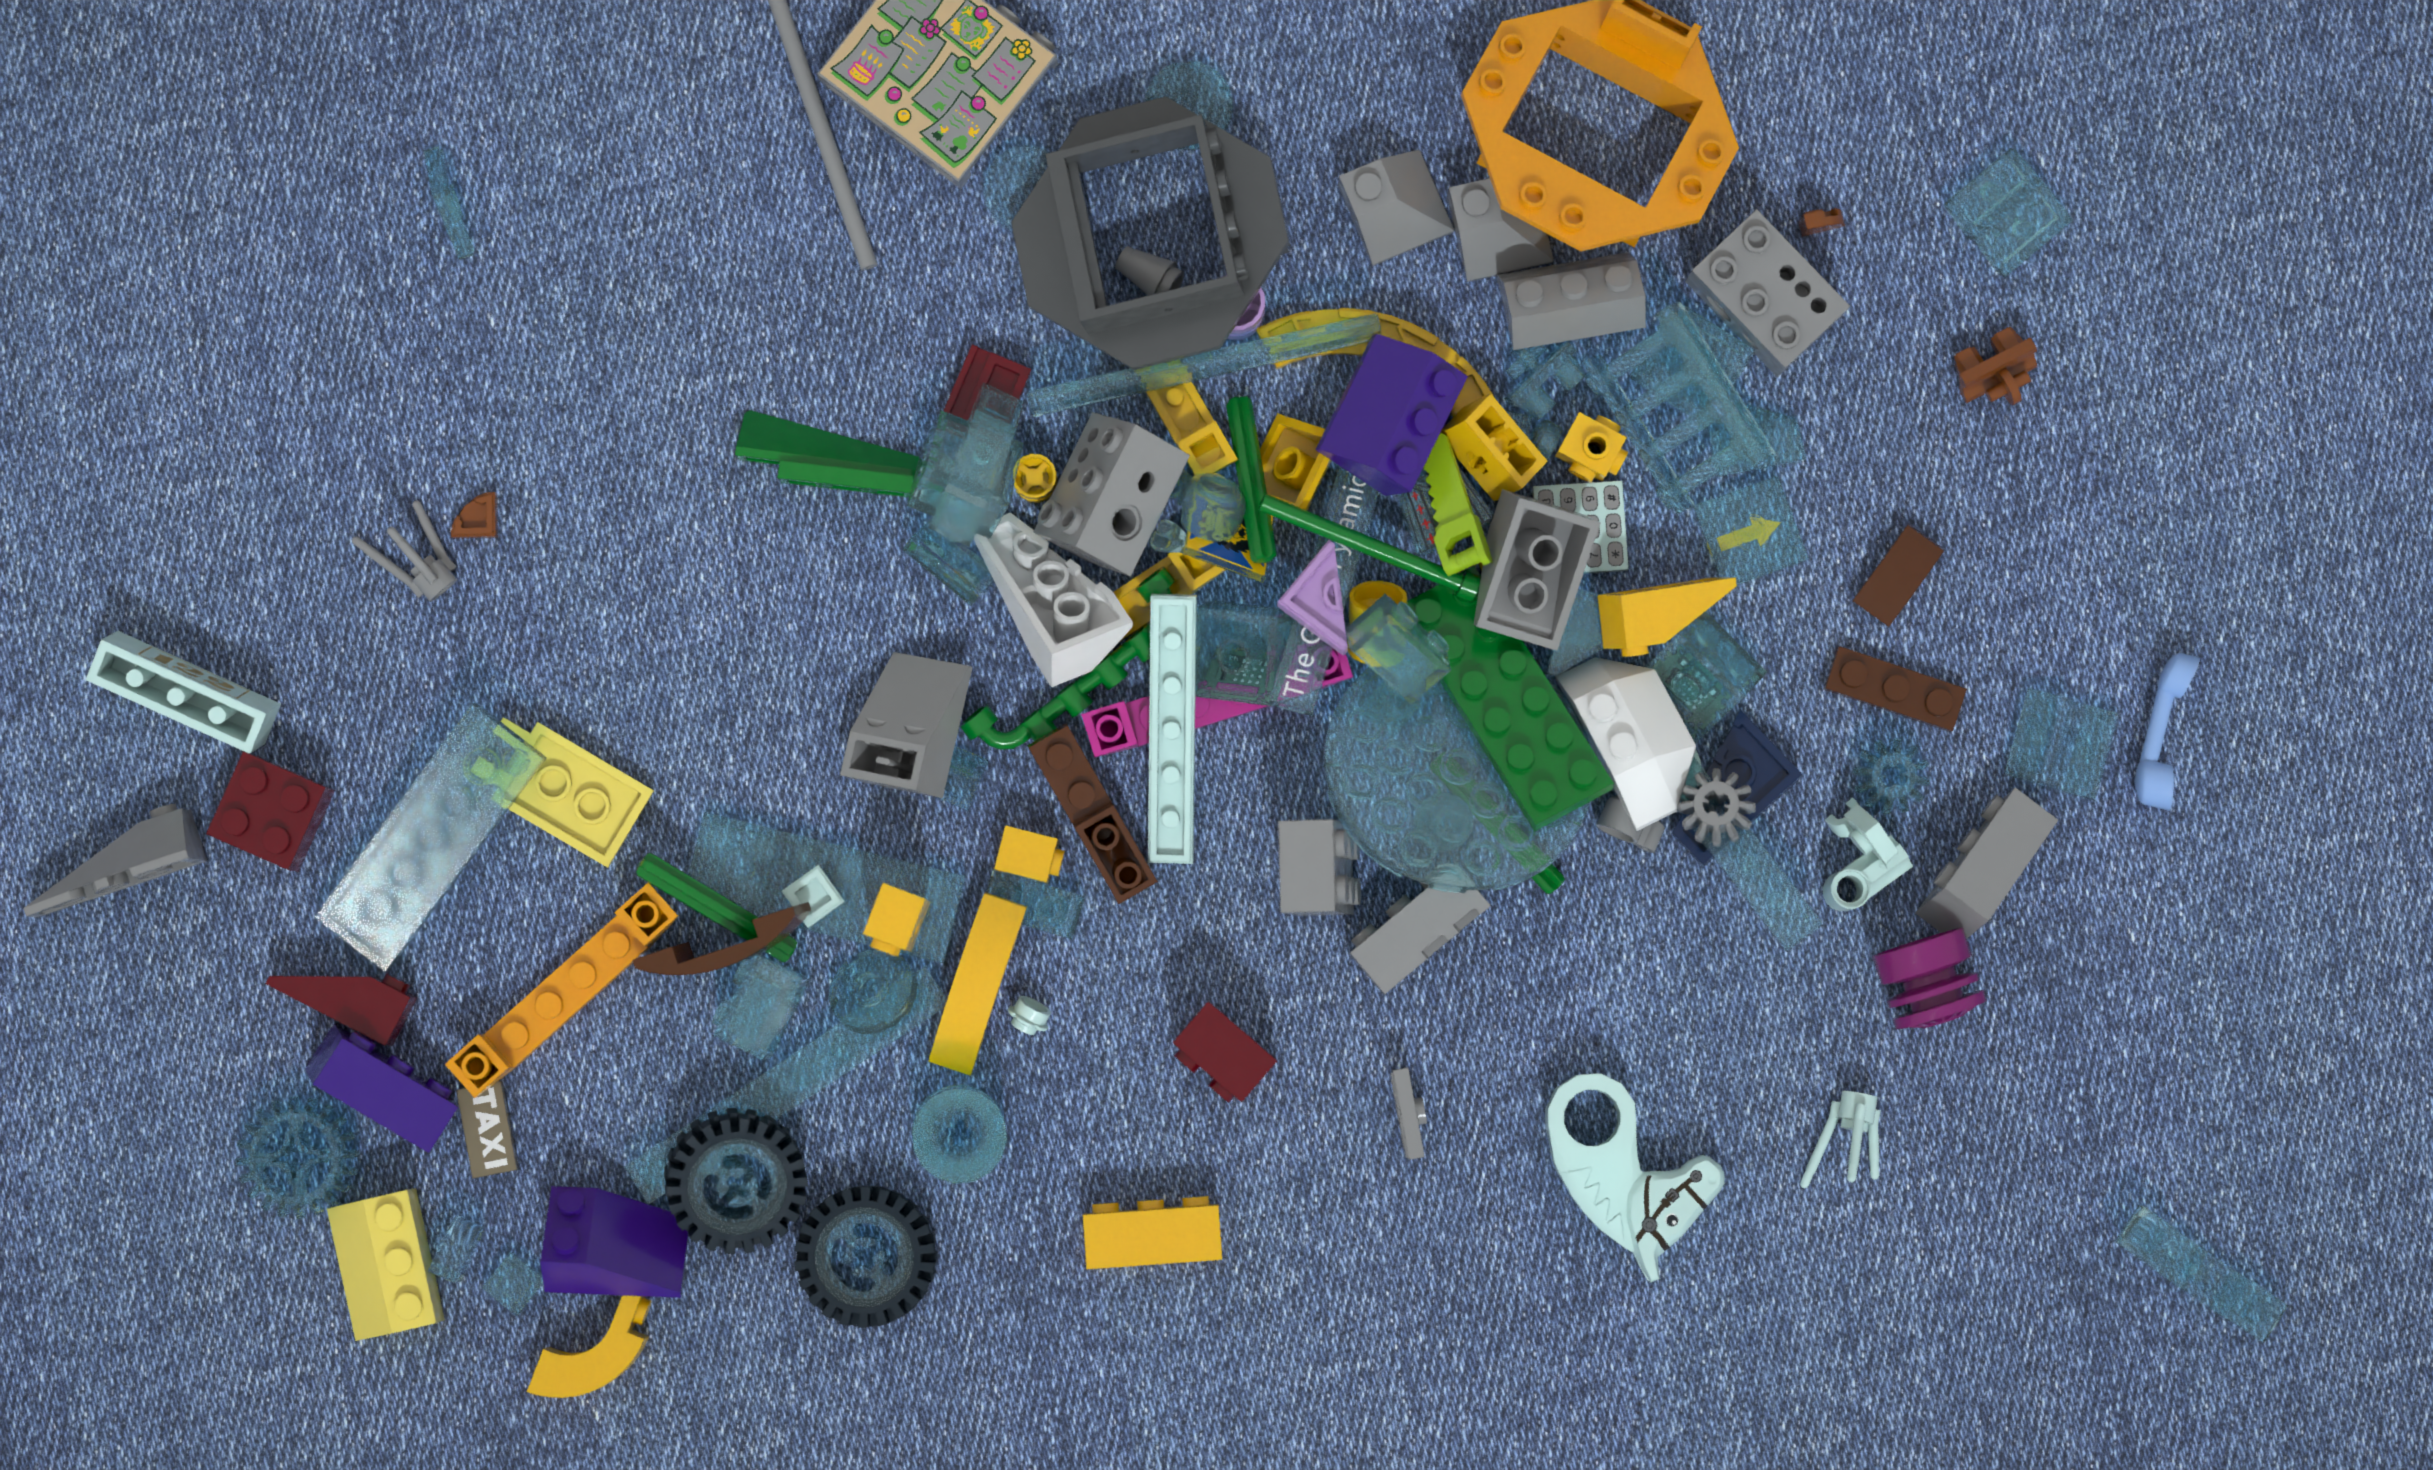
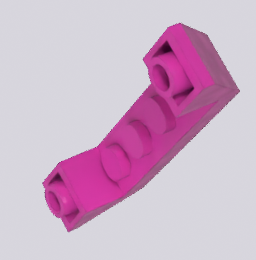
[1081,640,1353,757]

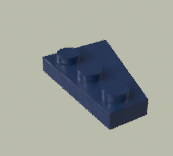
[1672,710,1802,867]

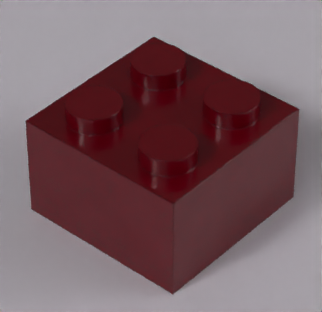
[206,751,335,872]
[1173,1001,1277,1103]

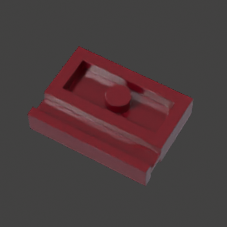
[937,344,1032,453]

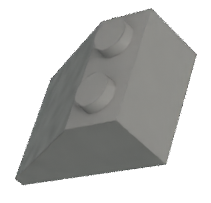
[1474,489,1601,651]

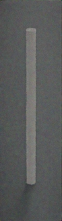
[768,0,878,271]

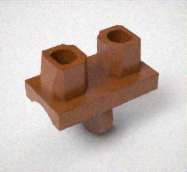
[1954,327,2037,405]

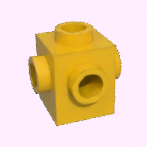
[1555,412,1629,483]

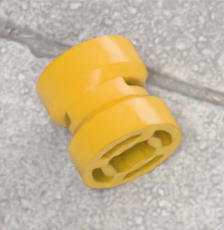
[1012,454,1058,503]

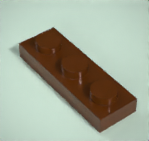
[1823,646,1967,732]

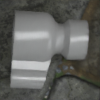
[1596,795,1665,853]

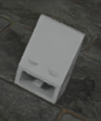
[840,652,973,799]

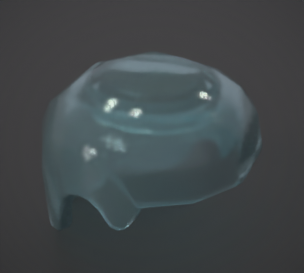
[1177,473,1246,542]

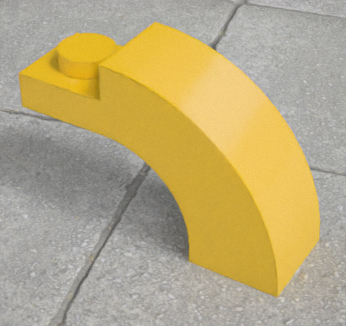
[527,1295,652,1398]

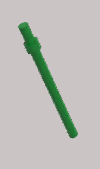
[1258,494,1481,602]

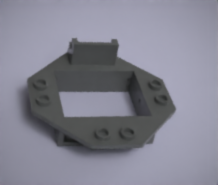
[1011,96,1291,370]

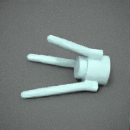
[1800,1091,1881,1188]

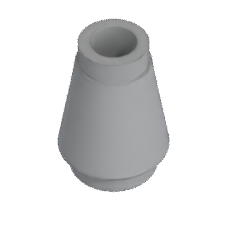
[1115,246,1184,296]

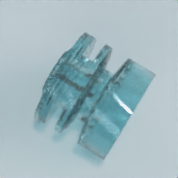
[912,1084,1007,1184]

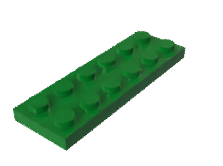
[1404,566,1614,831]

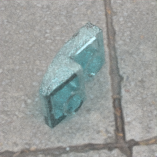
[986,869,1085,940]

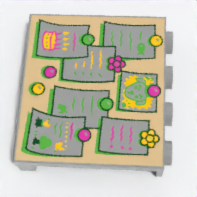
[817,0,1058,189]

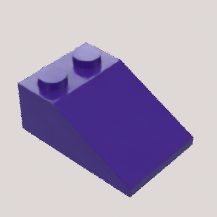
[540,1186,689,1298]

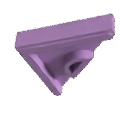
[1277,540,1348,656]

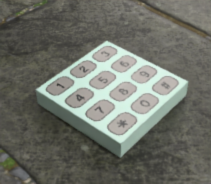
[1532,481,1628,574]

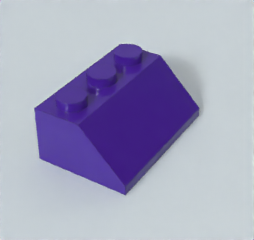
[1315,334,1468,496]

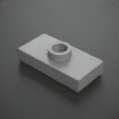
[1390,1067,1427,1160]

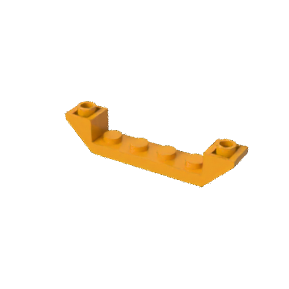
[445,883,679,1098]

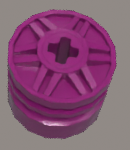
[1872,927,1987,1030]

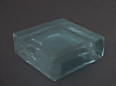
[482,1252,543,1316]

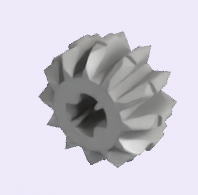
[1678,768,1756,847]

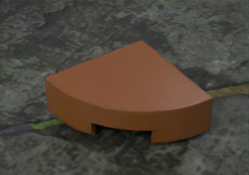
[1798,208,1845,237]
[451,492,498,539]

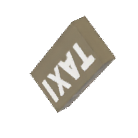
[456,1081,519,1178]

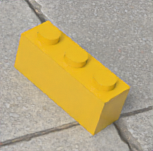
[1083,1196,1222,1269]

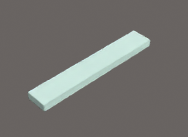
[1148,594,1197,864]

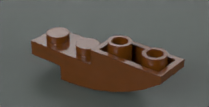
[1027,723,1158,904]

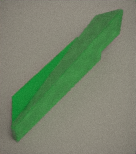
[735,410,955,503]

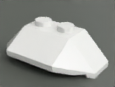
[1555,657,1696,831]

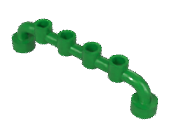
[959,567,1175,750]

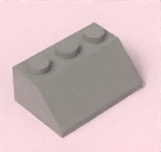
[1497,252,1646,350]

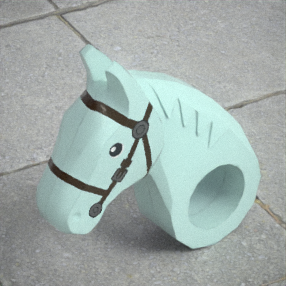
[1545,1073,1725,1282]

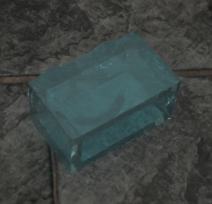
[1346,593,1451,705]

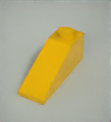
[1598,577,1737,657]

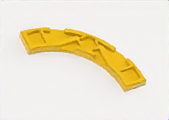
[1256,308,1495,417]

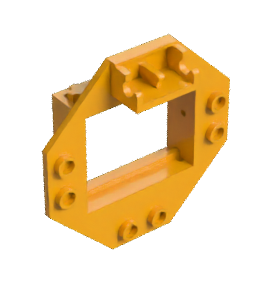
[1461,0,1739,252]

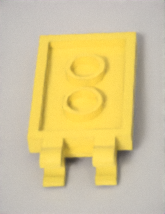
[471,717,654,868]

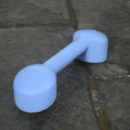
[2135,653,2201,811]

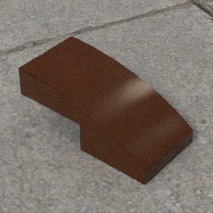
[1853,523,1945,627]

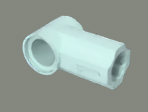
[1823,835,1913,911]

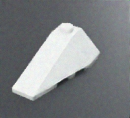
[971,512,1133,687]

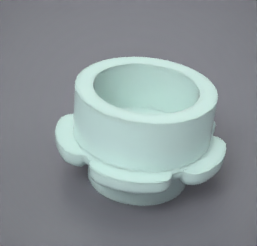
[1008,996,1051,1035]

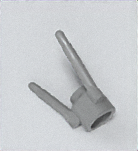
[352,500,457,602]

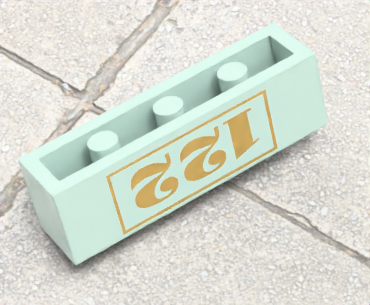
[86,631,281,754]

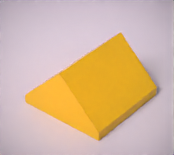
[1239,413,1332,511]

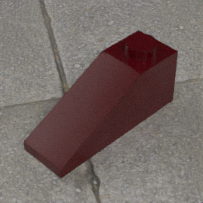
[265,973,417,1046]

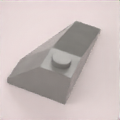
[23,804,207,918]

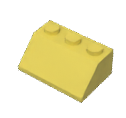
[327,1188,445,1341]

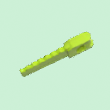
[1423,433,1492,576]

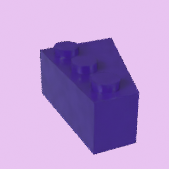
[305,1023,458,1153]

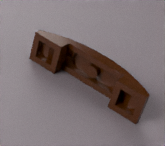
[633,902,811,975]

